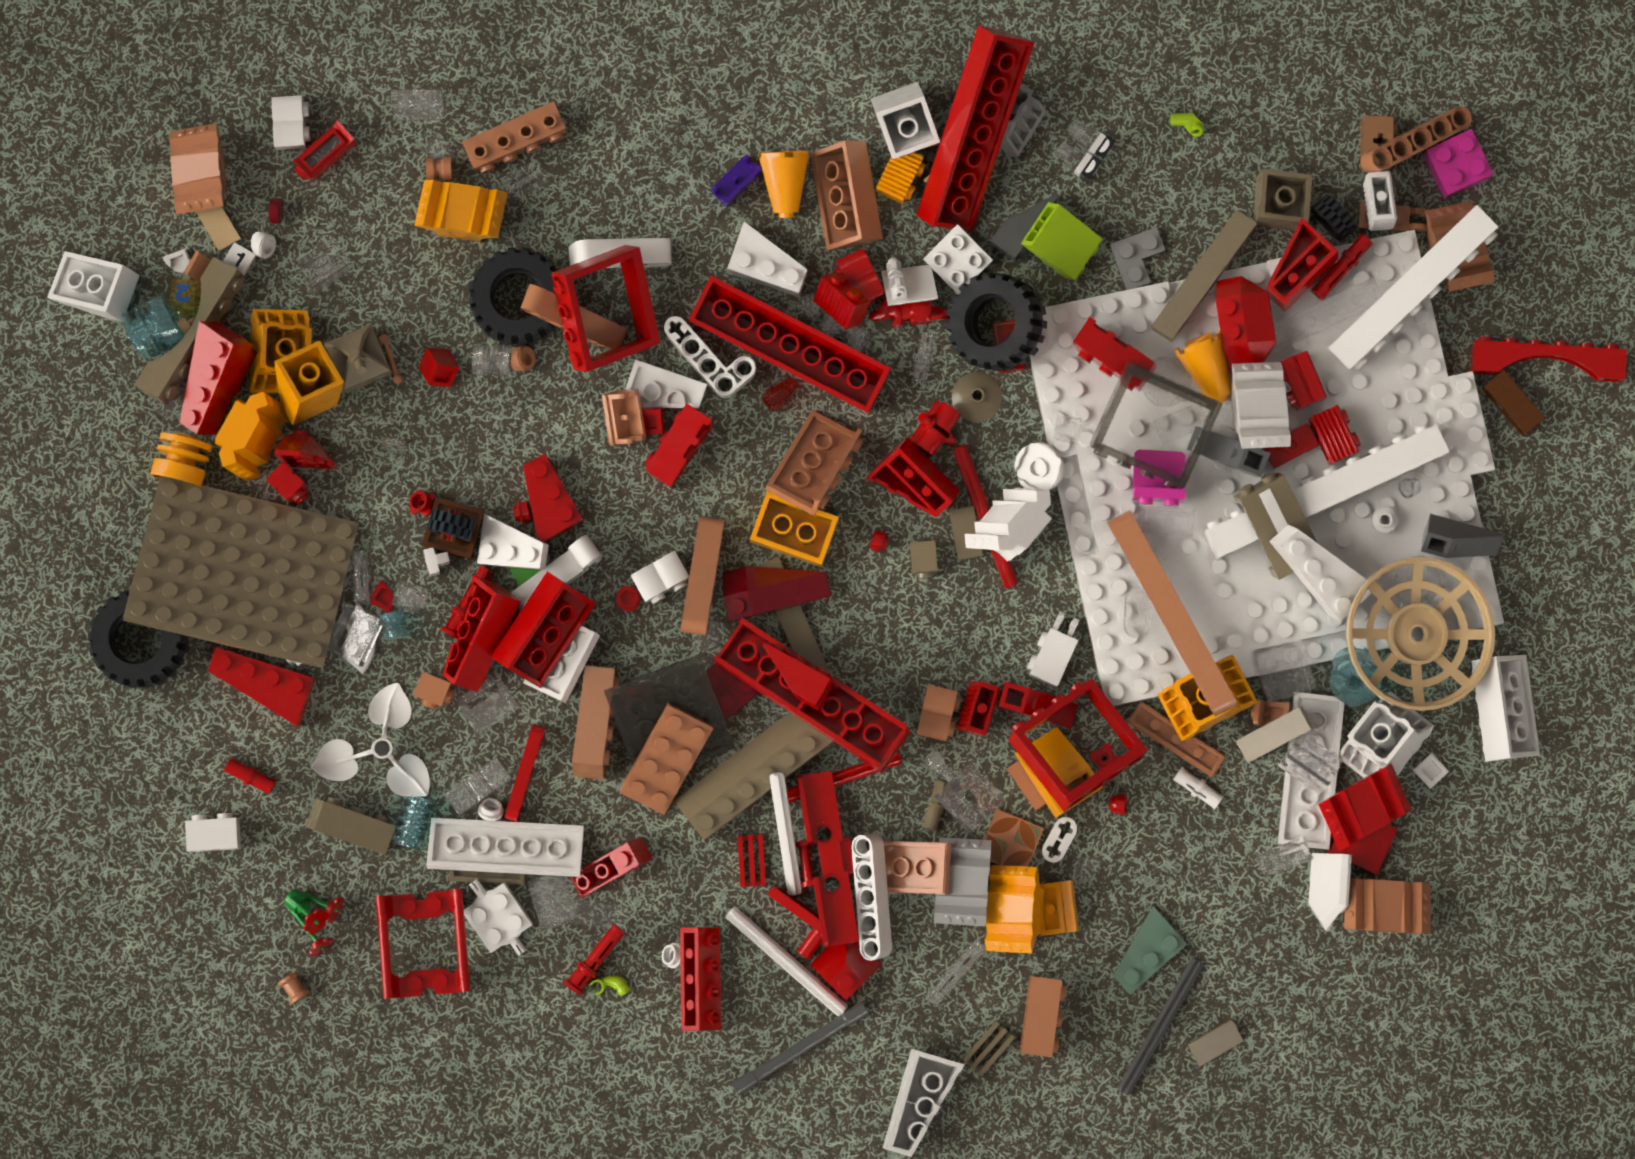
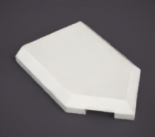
[1308,853,1352,931]

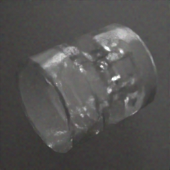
[472,343,510,377]

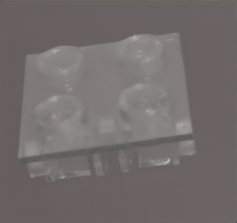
[1254,640,1316,703]

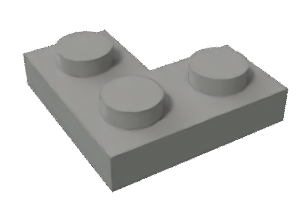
[1109,227,1166,290]

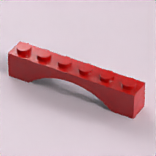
[1470,337,1627,383]

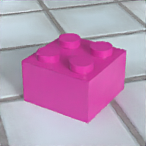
[1423,129,1494,200]

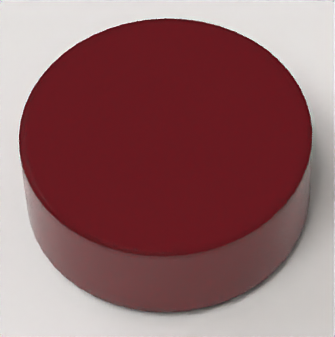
[268,198,284,224]

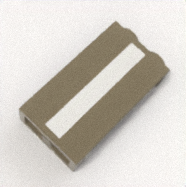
[1233,472,1317,580]

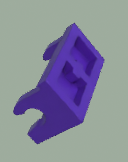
[709,154,762,208]

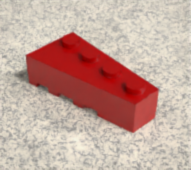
[180,321,253,435]

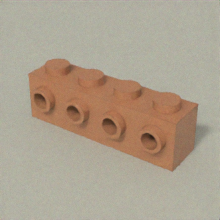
[462,101,567,174]

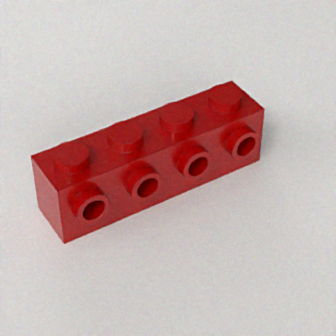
[680,927,721,1031]

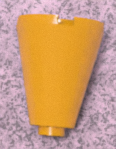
[759,151,809,218]
[1174,330,1232,404]

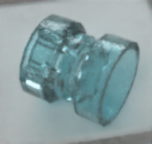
[379,610,409,641]

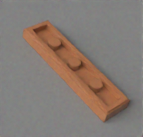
[1127,701,1226,778]

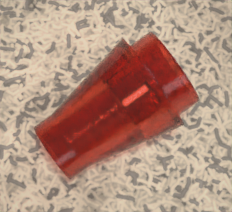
[761,376,799,412]

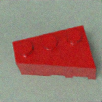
[1266,217,1338,312]
[1073,317,1157,392]
[644,403,713,489]
[866,437,960,517]
[523,453,584,544]

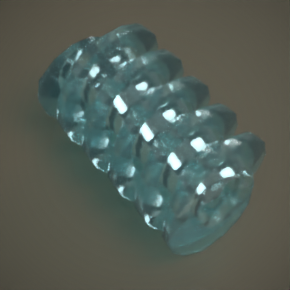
[391,795,436,851]

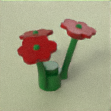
[284,889,344,957]

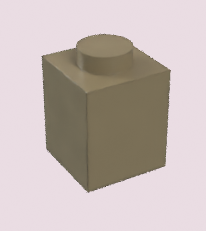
[910,540,938,579]

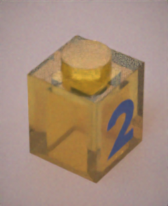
[169,278,200,318]

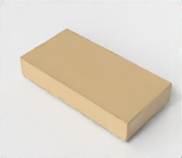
[196,207,242,252]

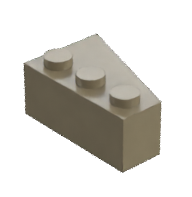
[305,797,396,855]

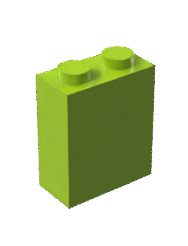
[1021,202,1102,280]

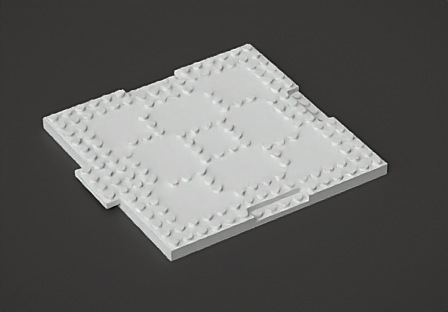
[1028,230,1504,706]

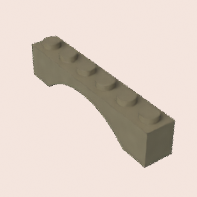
[134,257,246,405]

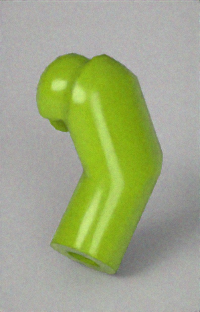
[1170,113,1205,137]

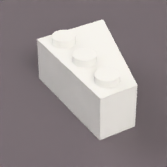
[727,222,807,297]

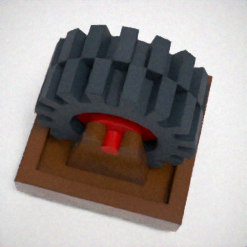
[422,497,485,560]

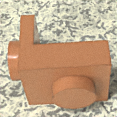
[1251,699,1293,727]

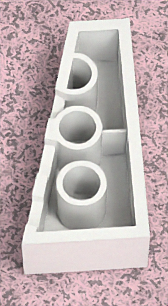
[1269,525,1372,621]
[883,1049,965,1157]

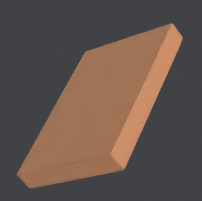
[883,841,951,895]

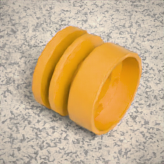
[150,432,213,487]

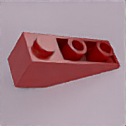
[763,642,834,710]
[998,681,1078,729]
[570,837,653,898]

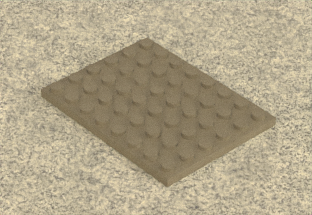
[123,476,359,668]

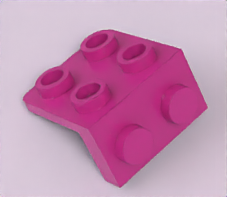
[1132,449,1186,506]

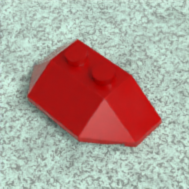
[1215,276,1277,376]

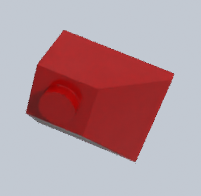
[810,942,882,1000]

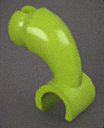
[589,975,630,996]

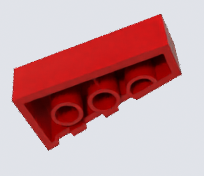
[442,575,521,692]
[208,647,316,728]

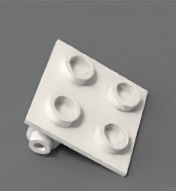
[923,224,993,295]
[881,258,938,306]

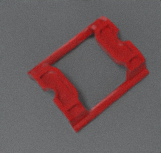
[375,889,471,999]

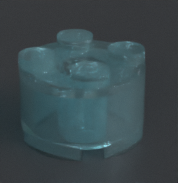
[1330,646,1381,707]

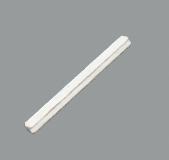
[726,907,848,1016]

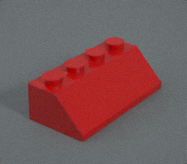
[491,571,596,688]

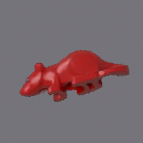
[868,299,950,328]

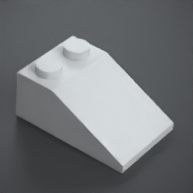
[47,251,140,322]

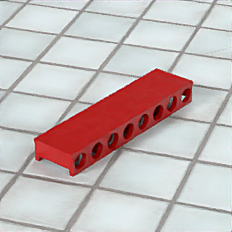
[713,618,911,774]

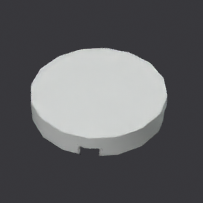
[1014,442,1064,491]

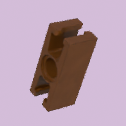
[1482,370,1545,437]

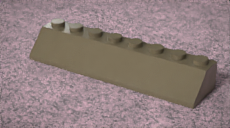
[674,713,833,841]

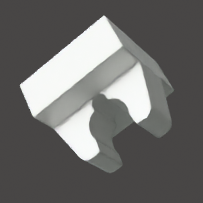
[423,547,450,577]

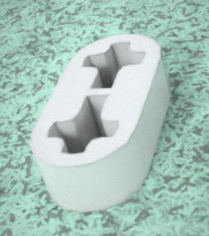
[1042,817,1077,863]

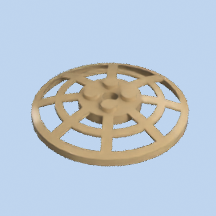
[1346,557,1495,711]

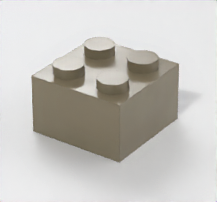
[1253,168,1312,231]

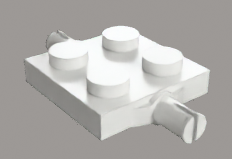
[464,879,534,956]

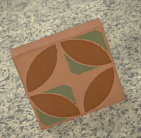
[984,809,1044,866]

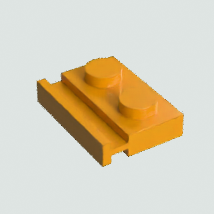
[1040,880,1079,936]

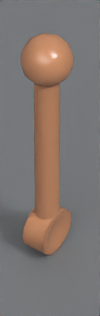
[379,334,403,384]

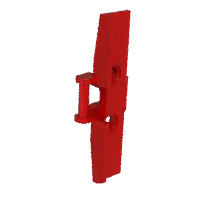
[795,771,859,947]

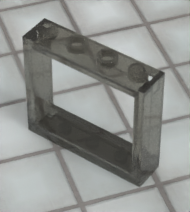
[1089,361,1223,489]

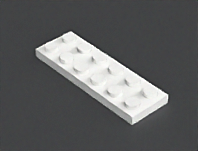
[1277,692,1345,850]
[427,818,584,877]

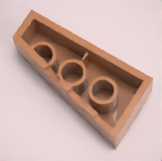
[572,665,620,780]

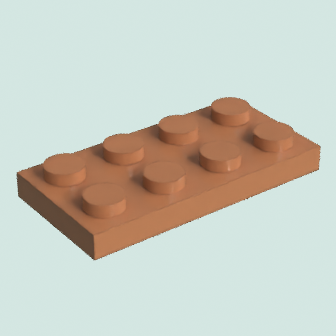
[619,703,714,815]

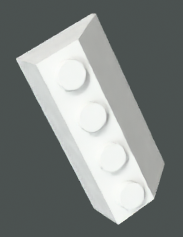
[1471,655,1540,762]

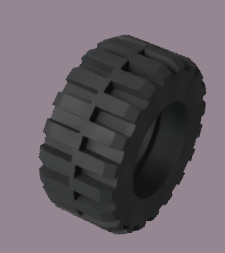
[469,247,558,347]
[946,272,1047,371]
[88,590,189,688]

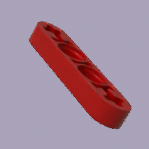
[505,724,546,822]

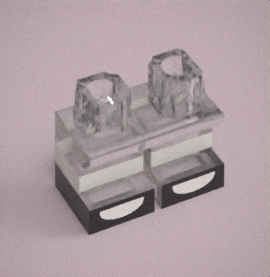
[1055,122,1116,183]

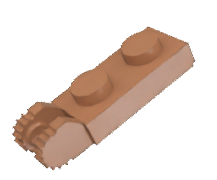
[1358,202,1429,232]

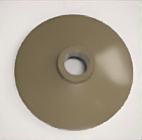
[952,372,1002,422]

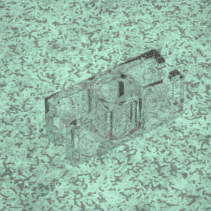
[444,757,512,816]

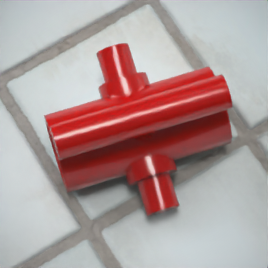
[910,401,961,457]

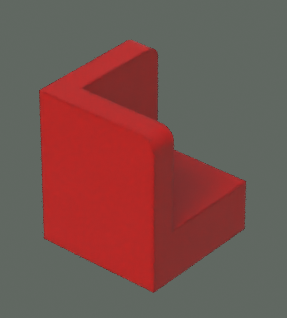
[419,347,460,388]

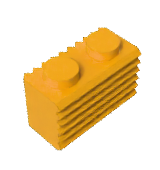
[876,151,927,204]

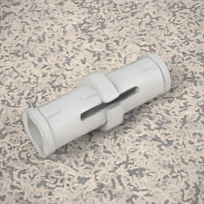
[1173,767,1224,809]

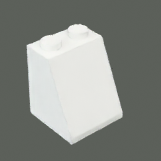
[870,82,940,159]

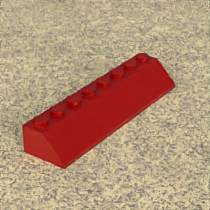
[917,25,1035,232]
[688,275,891,413]

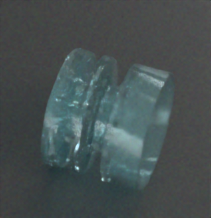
[122,294,184,361]

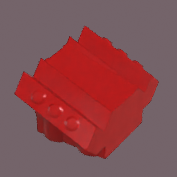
[1318,763,1412,851]

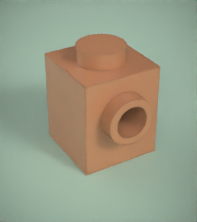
[413,672,455,710]

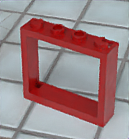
[551,245,661,372]
[1008,678,1148,812]

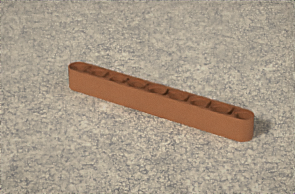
[1107,510,1238,716]

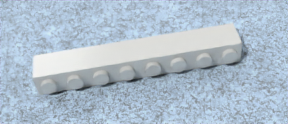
[1329,205,1498,370]

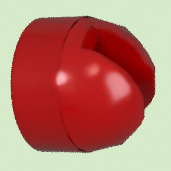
[1108,794,1127,815]

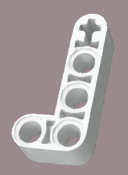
[568,238,672,268]
[664,316,756,398]
[511,535,602,613]

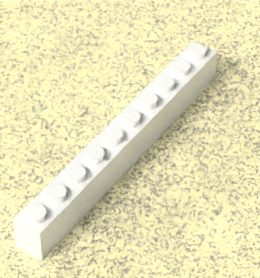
[1204,424,1450,560]

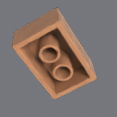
[1019,976,1066,1057]

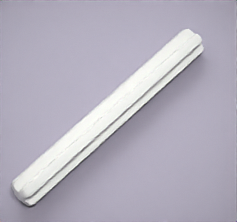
[769,772,802,896]

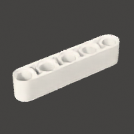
[852,833,892,961]

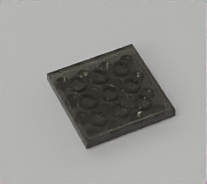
[604,654,735,765]

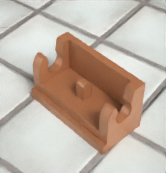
[602,389,646,445]

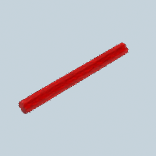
[953,445,1018,589]

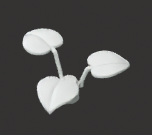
[312,683,430,797]

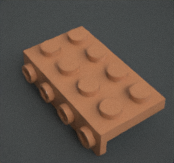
[765,410,864,516]

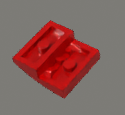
[1327,824,1397,875]

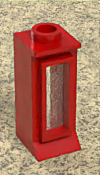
[293,120,357,183]

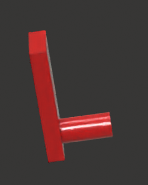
[767,884,822,960]

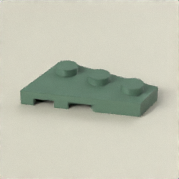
[1113,906,1187,995]

